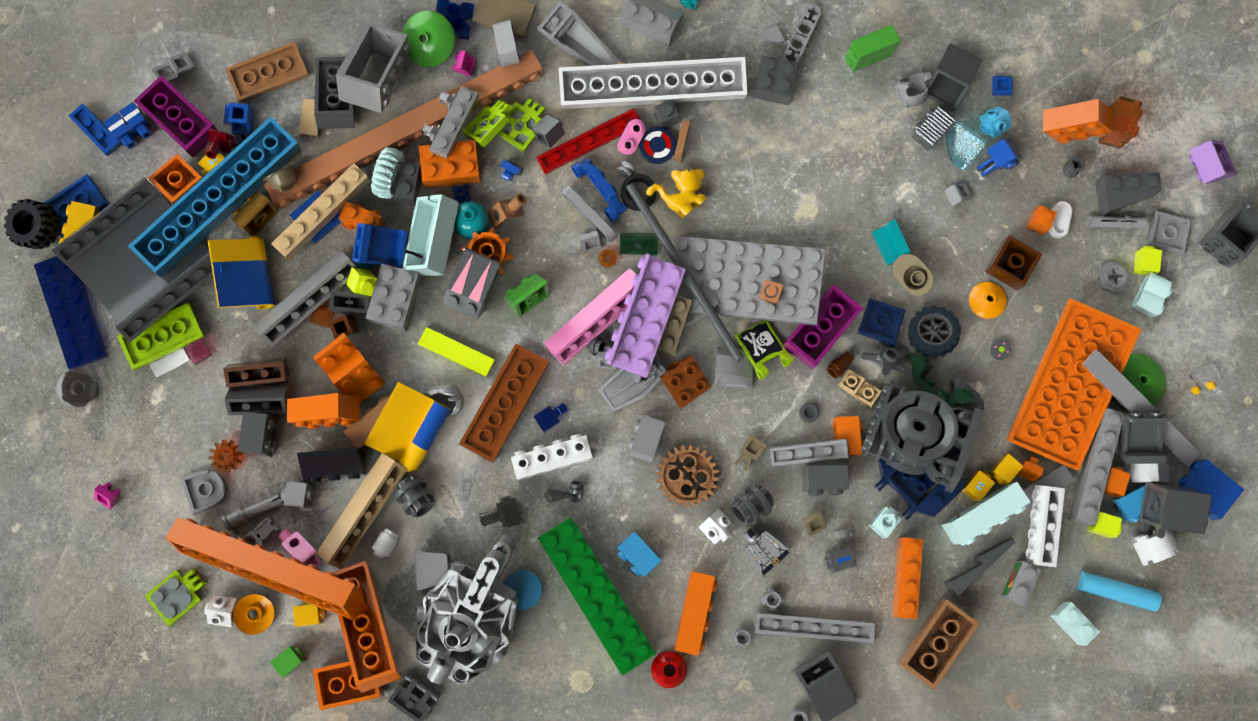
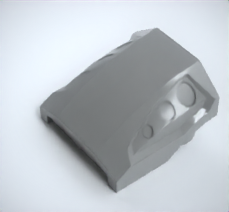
[714,347,753,389]

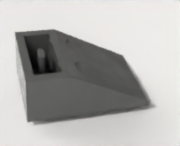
[792,650,857,721]

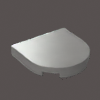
[180,470,227,515]

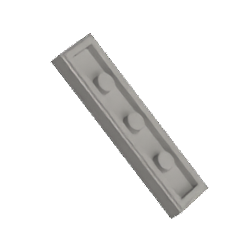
[769,439,850,467]

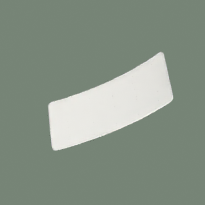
[150,349,189,377]

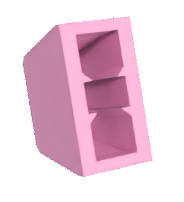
[279,529,322,567]

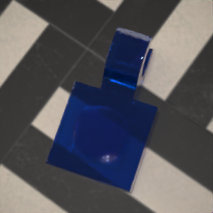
[533,403,569,433]

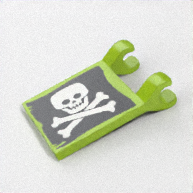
[735,320,794,380]

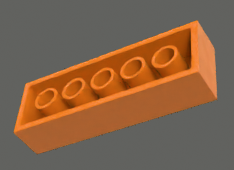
[332,561,401,693]

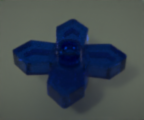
[436,0,474,40]

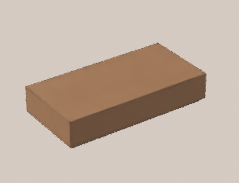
[674,120,690,162]

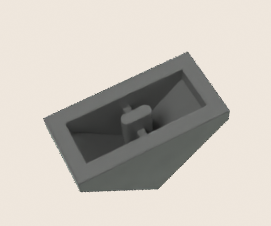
[329,291,370,315]

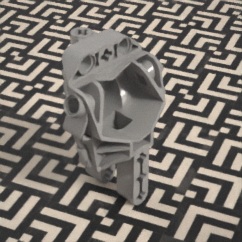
[416,535,519,684]

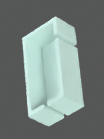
[402,194,459,276]
[941,482,1030,546]

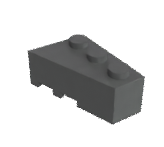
[1096,172,1162,216]

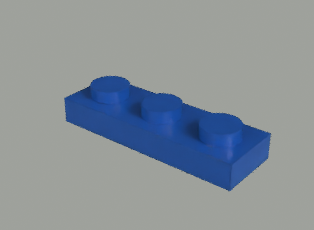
[68,103,121,156]

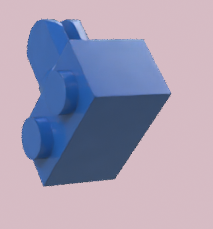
[977,138,1023,177]

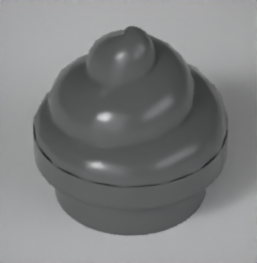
[586,337,606,356]

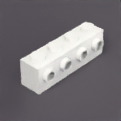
[511,434,593,481]
[1026,485,1065,567]

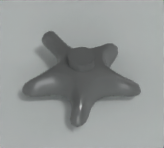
[862,341,912,376]

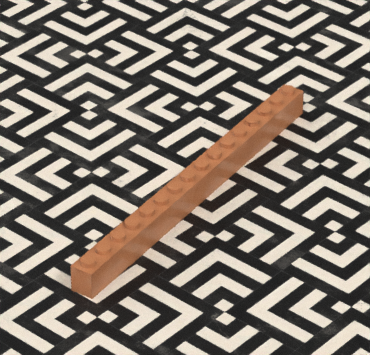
[264,50,543,209]

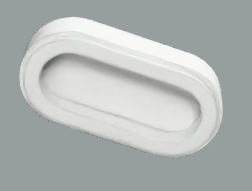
[1049,201,1072,238]

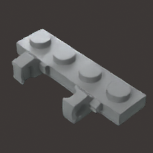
[422,86,479,159]

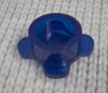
[451,184,472,203]

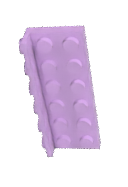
[605,253,686,378]

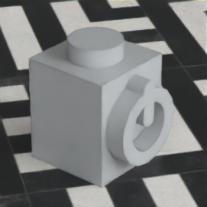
[281,478,313,508]

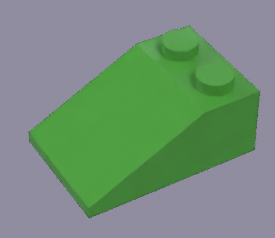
[504,274,550,318]

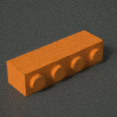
[892,537,923,620]
[674,571,717,656]

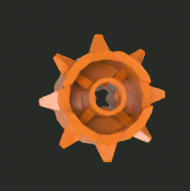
[462,228,514,275]

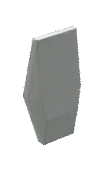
[598,355,667,412]

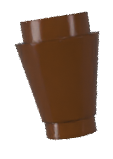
[826,351,854,379]

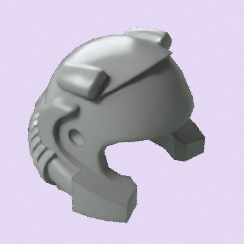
[893,72,932,108]

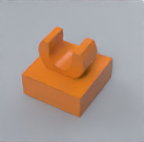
[1017,456,1044,482]

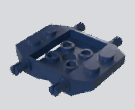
[874,441,968,521]

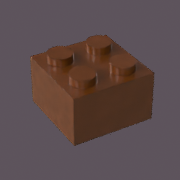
[985,235,1043,291]

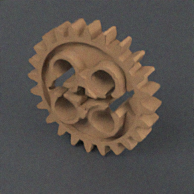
[656,445,719,508]

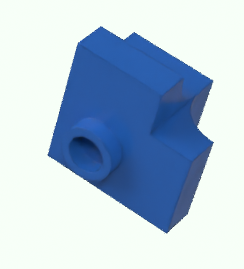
[223,103,255,135]

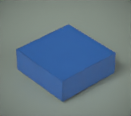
[992,76,1012,96]

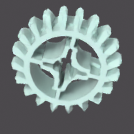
[371,147,405,199]

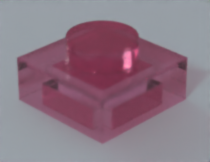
[184,338,212,365]

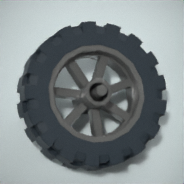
[908,306,961,358]

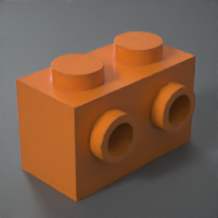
[338,202,385,231]

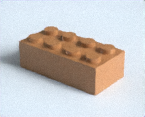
[896,599,980,690]

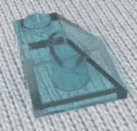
[945,119,987,170]

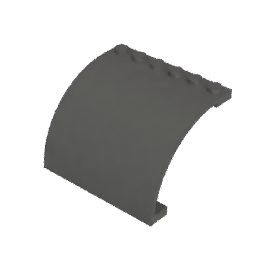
[52,177,213,342]

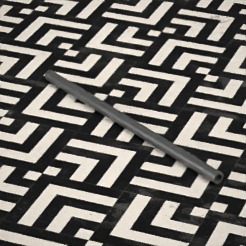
[626,183,744,362]

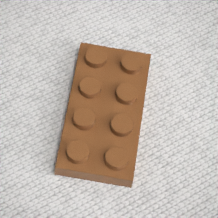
[225,41,309,103]

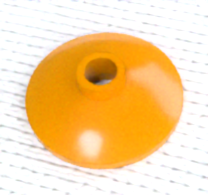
[969,282,1007,319]
[233,594,274,635]

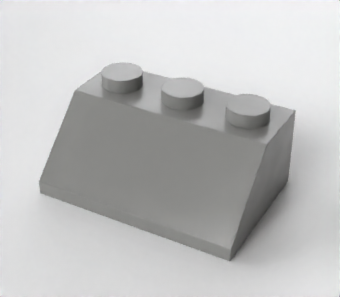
[619,0,684,46]

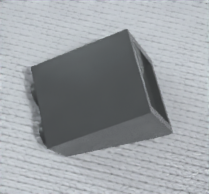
[927,43,983,111]

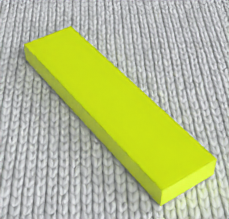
[418,327,495,378]

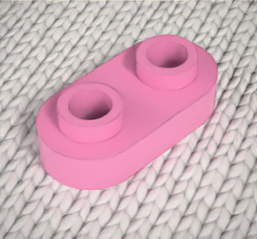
[617,119,645,155]

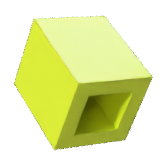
[1134,246,1162,275]
[346,267,377,296]
[1088,511,1122,538]

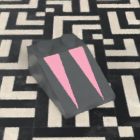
[442,248,501,320]

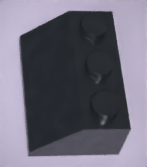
[297,448,366,483]

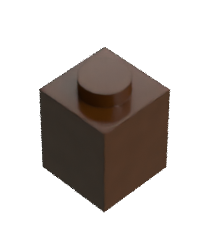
[328,315,360,339]

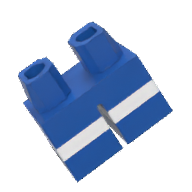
[103,102,152,149]

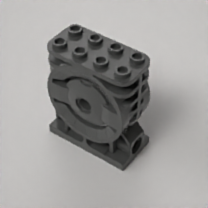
[861,381,983,493]

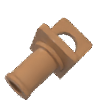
[488,194,527,228]

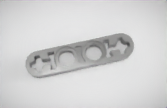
[782,4,821,63]
[560,185,617,243]

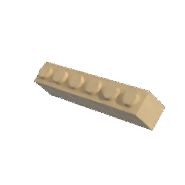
[271,163,370,261]
[317,453,407,570]

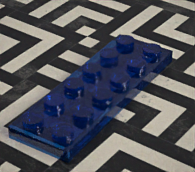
[34,256,108,370]

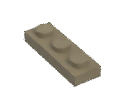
[657,295,693,355]

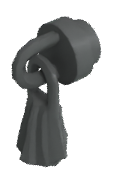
[544,481,584,503]

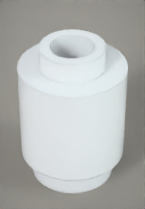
[372,528,399,559]

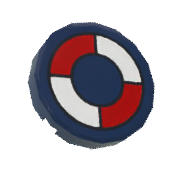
[639,127,676,164]

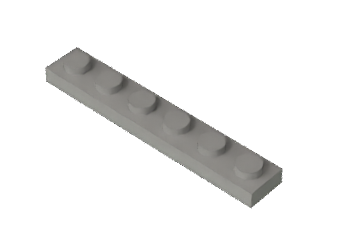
[754,613,875,643]

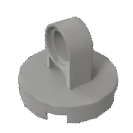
[56,369,96,407]

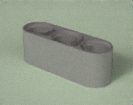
[493,19,520,68]

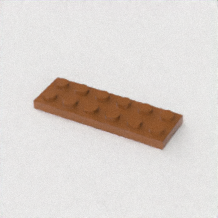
[459,344,550,463]

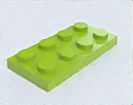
[117,303,206,371]

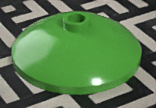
[402,11,456,68]
[1112,354,1166,407]

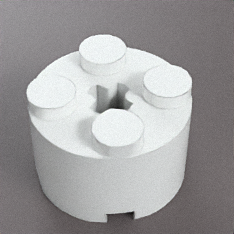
[1132,529,1181,566]

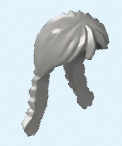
[423,384,464,416]

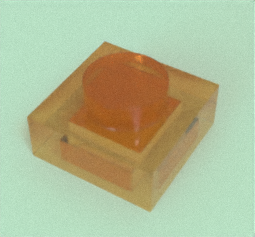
[309,305,335,328]

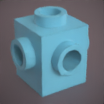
[979,106,1012,138]

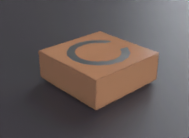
[759,280,784,304]

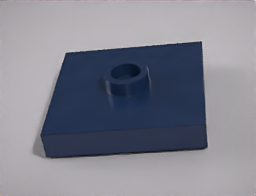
[857,298,906,346]

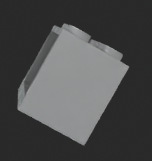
[336,21,411,113]

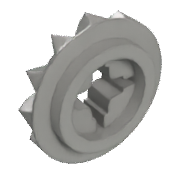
[1099,262,1130,292]

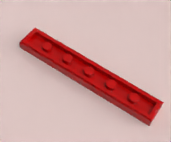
[536,108,642,175]

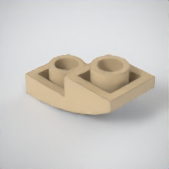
[839,370,882,408]

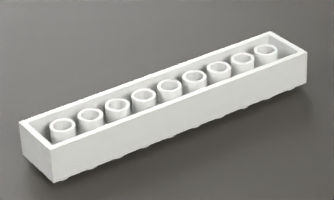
[559,57,747,109]

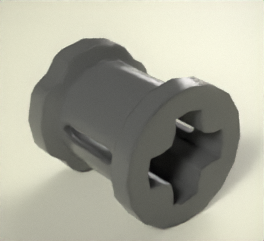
[1062,156,1086,178]

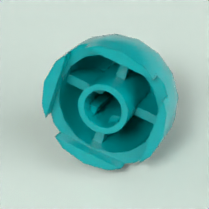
[454,201,490,240]

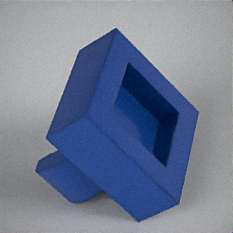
[500,160,524,181]

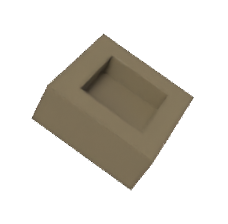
[802,510,827,537]

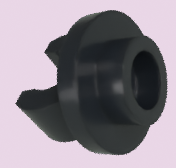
[233,132,251,147]

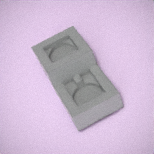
[151,52,195,83]

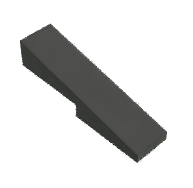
[945,538,1016,597]

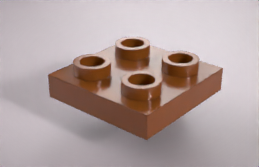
[659,355,712,409]

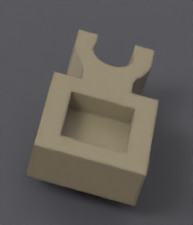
[734,435,767,472]

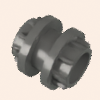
[395,475,435,518]
[732,485,774,524]

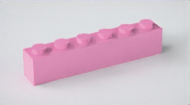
[544,269,638,366]

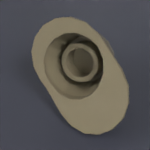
[263,160,298,192]
[893,254,934,296]

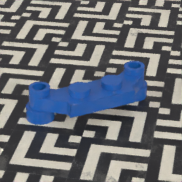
[571,158,627,222]

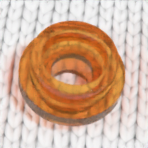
[598,249,617,268]

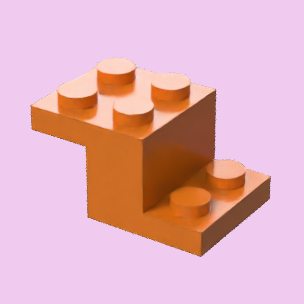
[313,333,385,403]

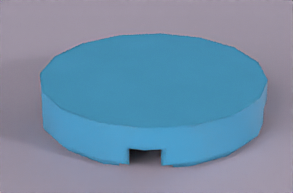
[504,570,542,610]

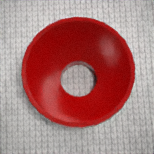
[651,651,687,688]

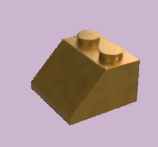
[232,192,279,237]

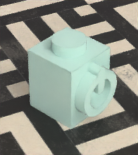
[868,507,902,539]

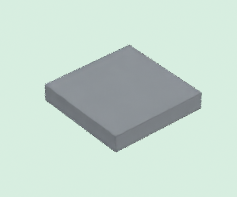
[1146,210,1192,256]

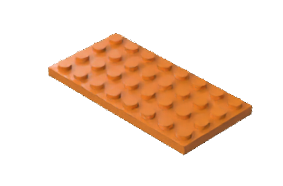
[1006,298,1142,471]

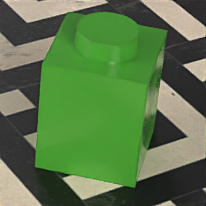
[270,645,306,678]

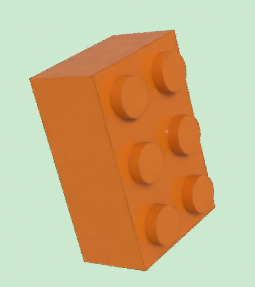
[1043,99,1114,144]
[419,140,481,189]
[287,393,360,429]
[313,661,384,710]

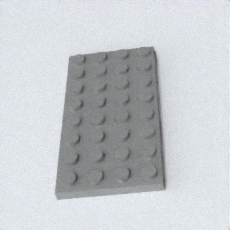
[671,236,826,325]

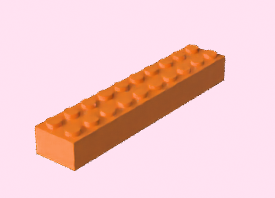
[165,517,364,620]

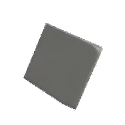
[945,181,973,206]

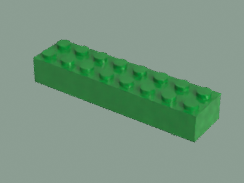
[538,517,656,676]

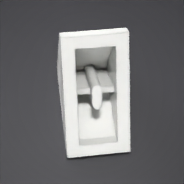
[1129,463,1170,484]

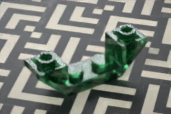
[910,353,979,407]

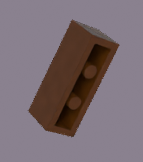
[223,358,289,388]

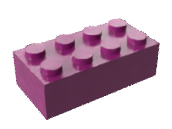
[134,75,218,158]
[783,284,863,370]

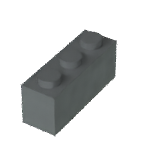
[225,384,291,415]

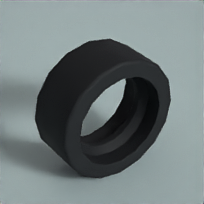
[621,173,656,211]

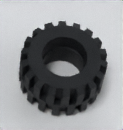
[4,199,61,249]

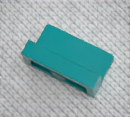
[872,219,911,265]

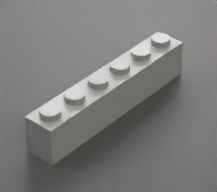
[253,251,357,347]
[1068,408,1123,526]

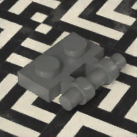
[388,672,441,721]

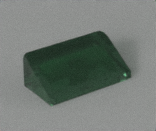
[620,233,658,255]

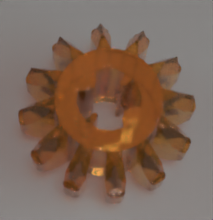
[208,439,244,473]

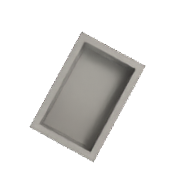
[366,264,422,332]

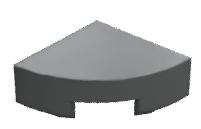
[760,25,785,45]
[834,529,854,539]

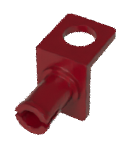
[205,128,236,159]

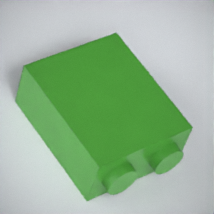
[845,25,901,72]

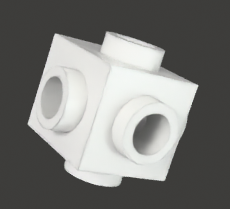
[699,508,735,544]
[204,595,237,627]

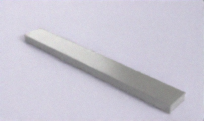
[1082,350,1201,468]

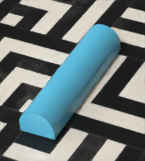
[1077,571,1162,612]

